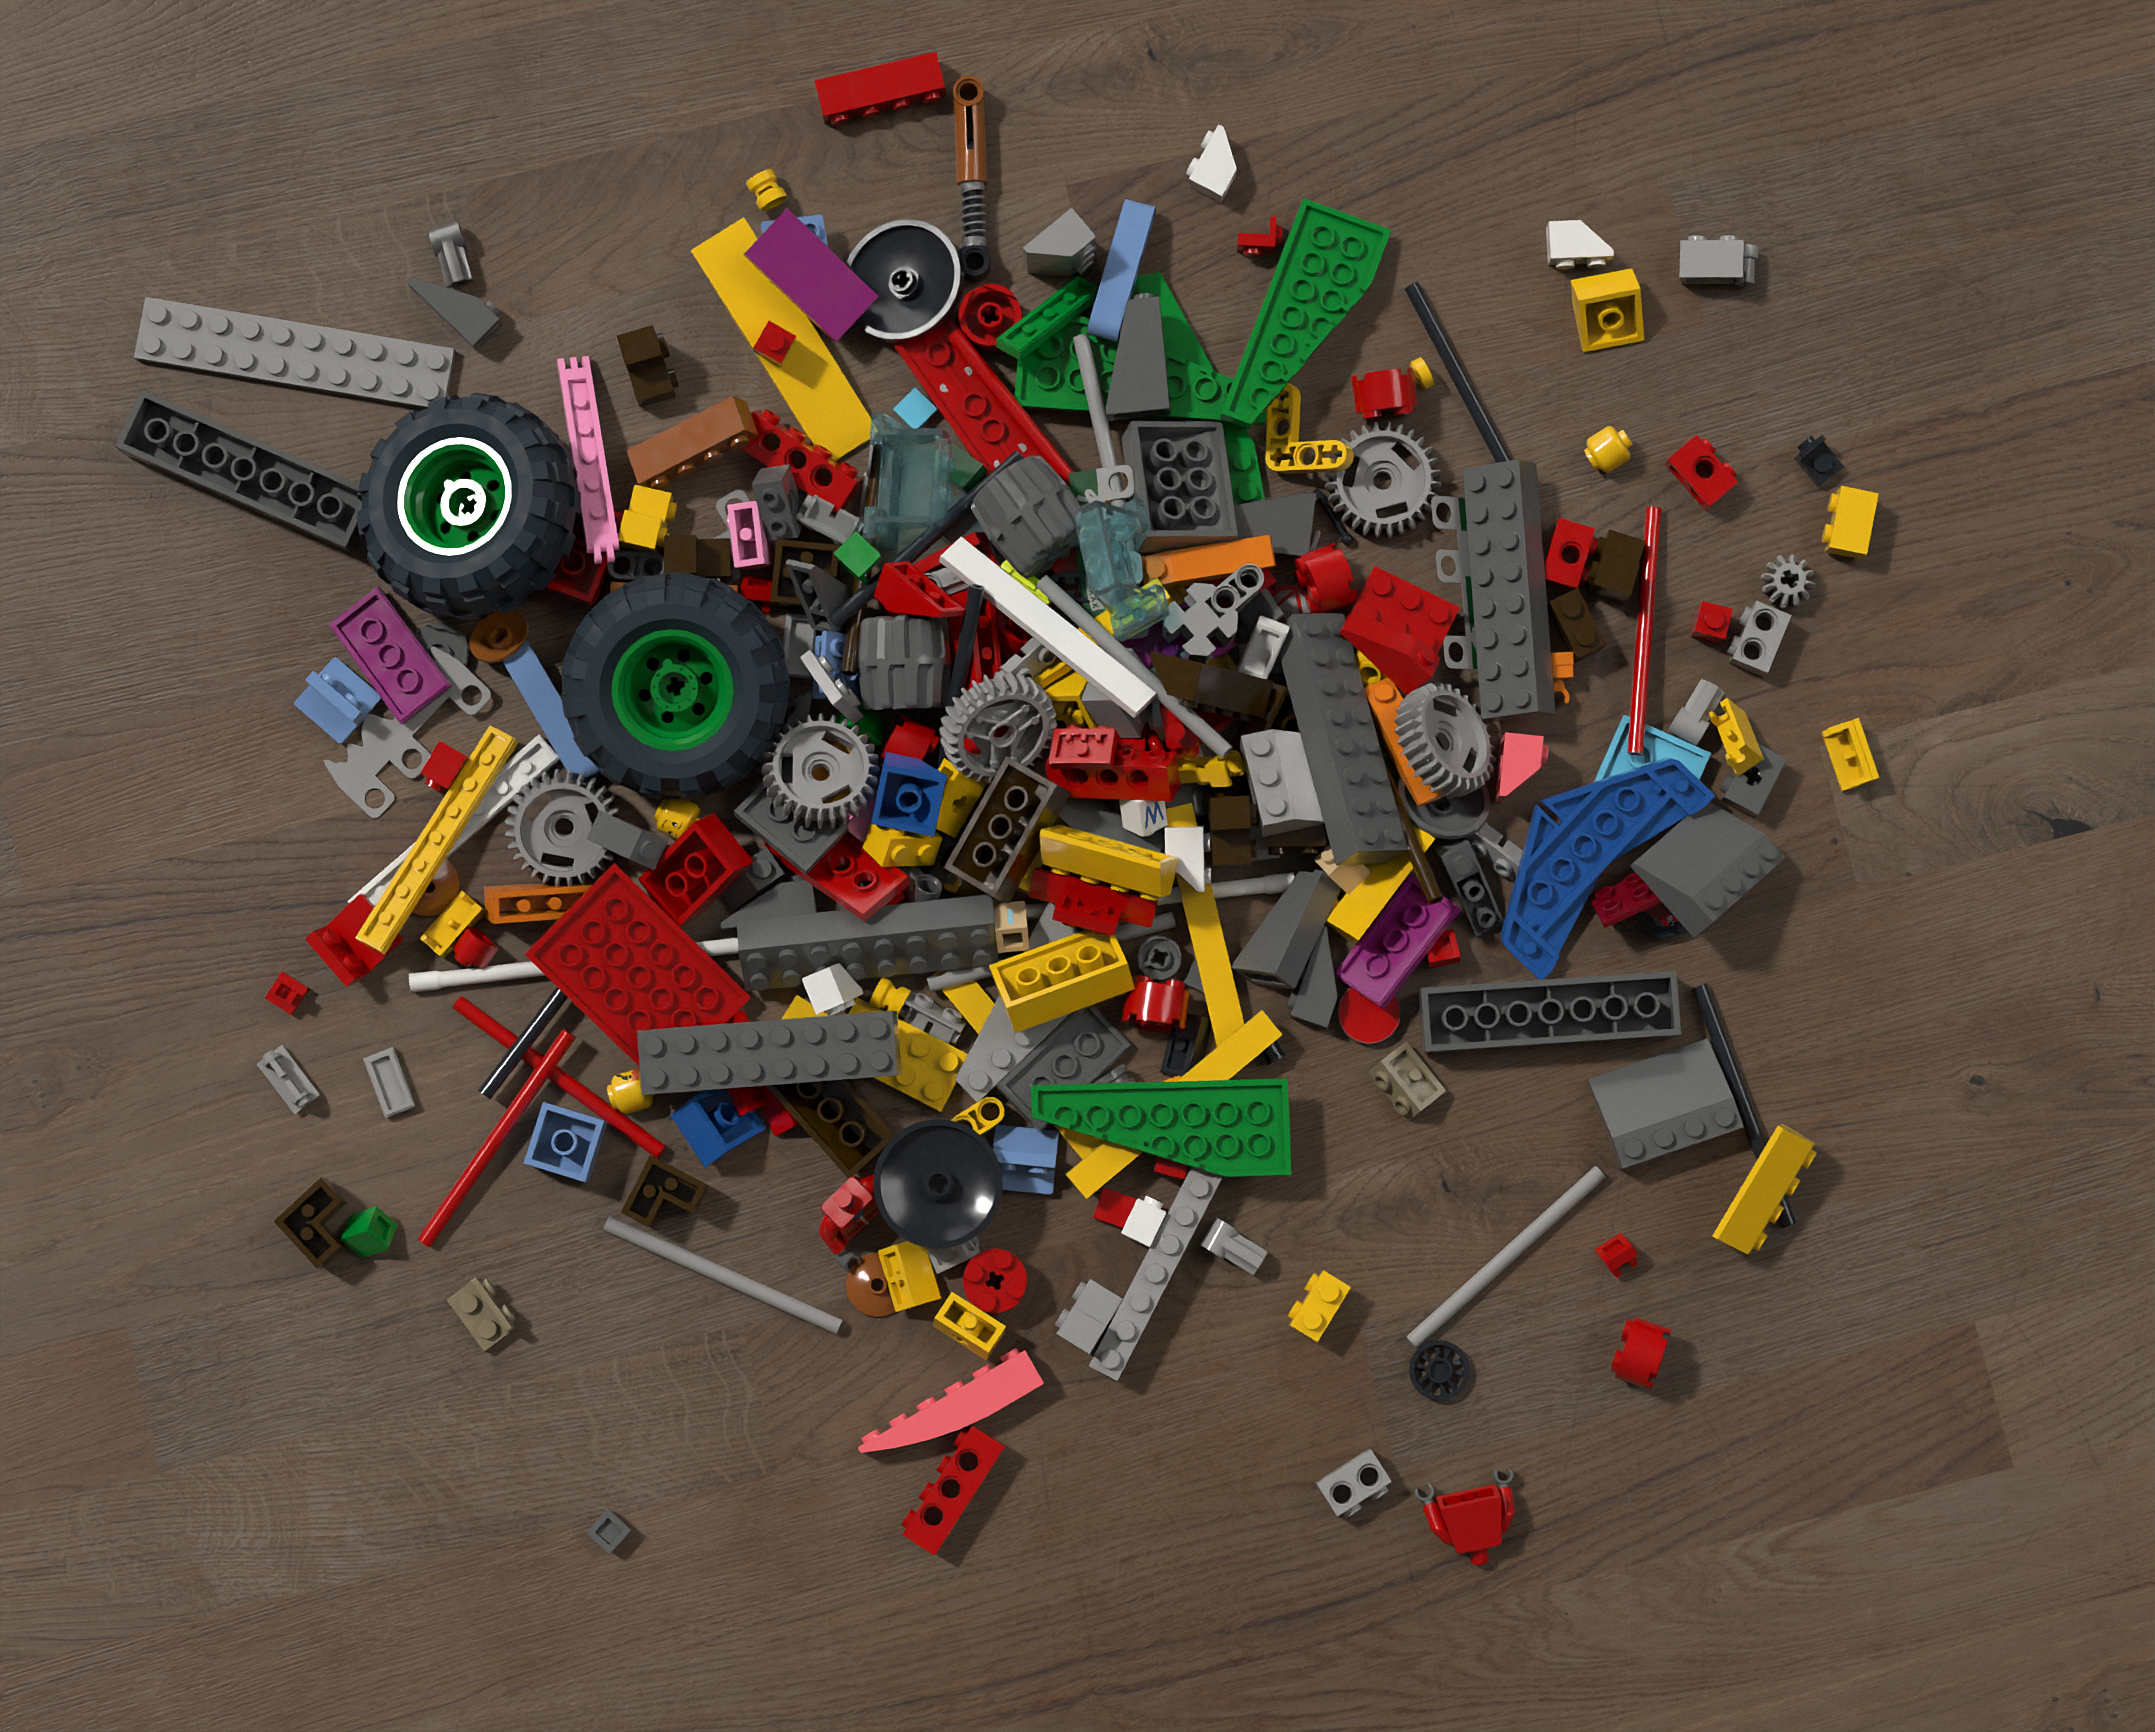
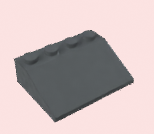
[1122,421,1238,553]
[1630,802,1786,938]
[1587,1038,1744,1170]

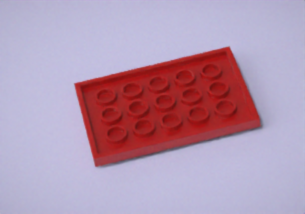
[524,863,751,1067]

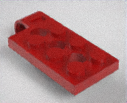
[763,833,910,922]

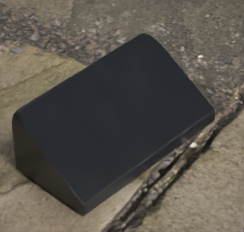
[1160,1013,1212,1077]

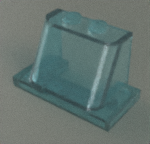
[862,413,954,550]
[1075,498,1170,642]

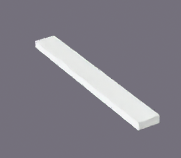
[939,537,1156,718]
[347,735,560,906]

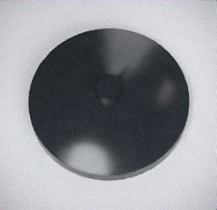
[846,219,964,343]
[874,1119,1003,1249]

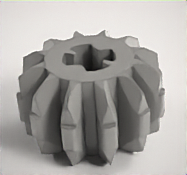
[1760,554,1815,608]

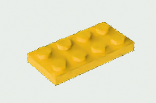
[849,997,968,1112]

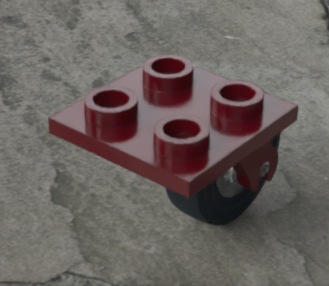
[1588,872,1686,938]

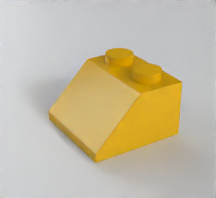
[1571,268,1645,352]

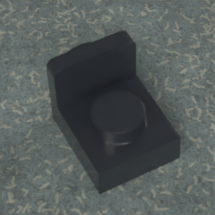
[1794,434,1844,488]

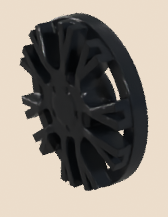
[1409,1340,1469,1401]

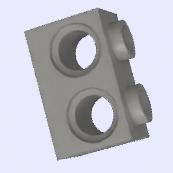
[1727,601,1792,677]
[1315,1448,1392,1518]

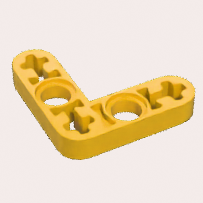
[1265,383,1354,474]

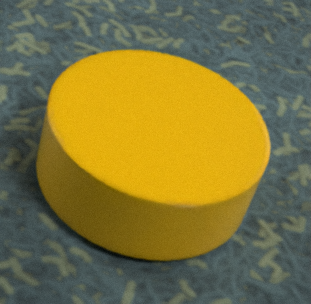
[1409,357,1434,390]

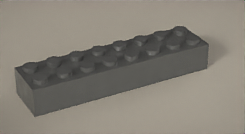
[115,389,362,553]
[1463,459,1556,722]
[1279,613,1408,866]
[737,894,999,991]
[1418,971,1681,1054]
[637,1011,902,1095]

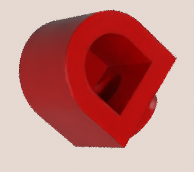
[453,926,499,968]

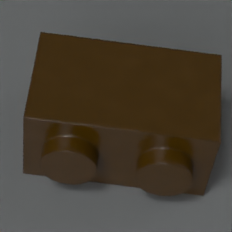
[1547,588,1606,663]

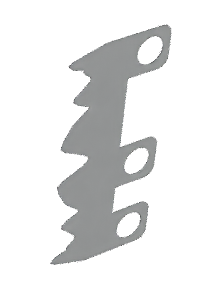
[324,646,491,818]

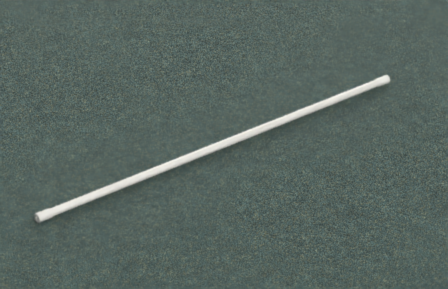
[409,872,1294,993]

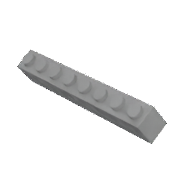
[1089,1167,1223,1381]

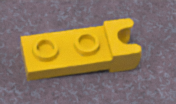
[1177,750,1245,787]

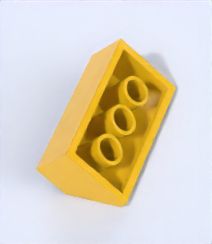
[1039,825,1179,901]
[1325,825,1435,946]
[989,929,1135,1033]
[1712,1124,1817,1254]

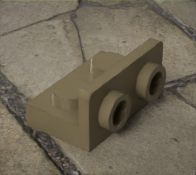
[1369,1041,1446,1121]
[447,1277,517,1352]

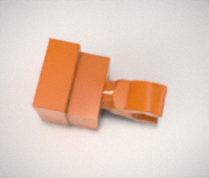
[1551,652,1574,704]

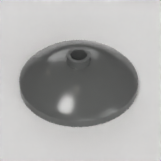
[1397,765,1490,839]

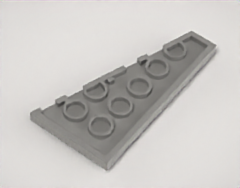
[955,902,1079,1102]

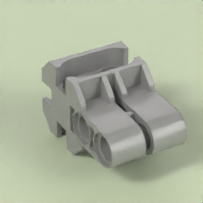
[1162,564,1264,664]

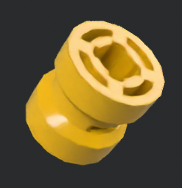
[746,169,788,212]
[869,977,911,1017]

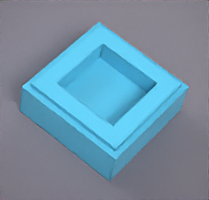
[893,388,938,433]

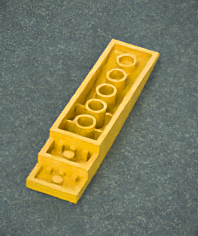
[691,217,879,461]

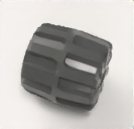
[971,455,1092,578]
[858,615,953,712]

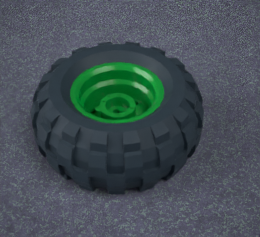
[357,393,581,620]
[561,572,790,801]

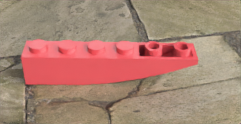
[858,1348,1044,1453]

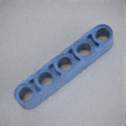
[1087,199,1156,342]
[502,640,601,783]

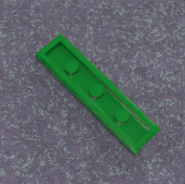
[996,275,1099,361]

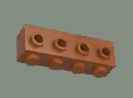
[626,396,759,490]

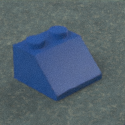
[871,752,947,837]
[670,1088,766,1168]

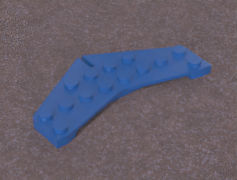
[1500,758,1715,980]

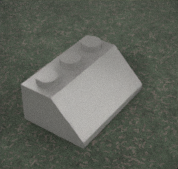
[1023,208,1096,277]
[1240,729,1324,837]

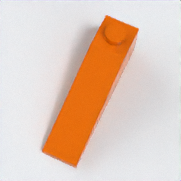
[1141,535,1276,590]
[1364,677,1447,807]
[484,883,594,924]

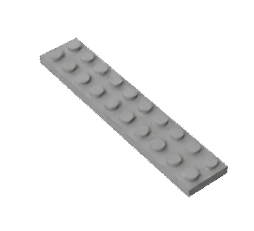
[134,297,456,409]

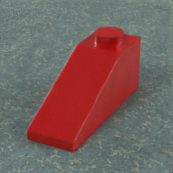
[874,561,966,618]
[1339,611,1441,695]

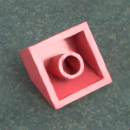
[1494,732,1548,803]

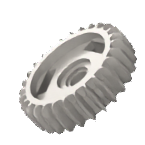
[1325,422,1441,538]
[939,671,1057,784]
[1394,682,1496,798]
[762,713,880,829]
[505,769,621,887]

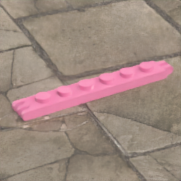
[557,356,619,564]

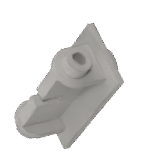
[795,494,864,545]
[999,637,1057,679]
[1466,822,1523,881]
[899,992,968,1045]
[257,1045,320,1115]

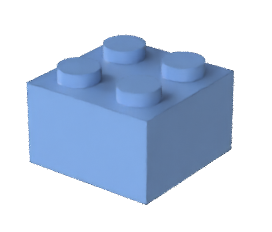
[524,1102,608,1183]

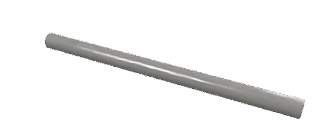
[1073,334,1144,579]
[1036,575,1232,759]
[927,912,1176,992]
[1406,1166,1606,1348]
[603,1216,843,1334]

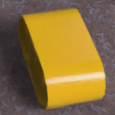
[951,1097,1005,1136]

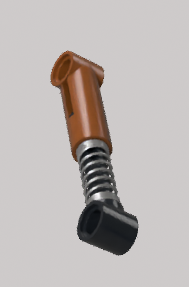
[953,76,991,282]

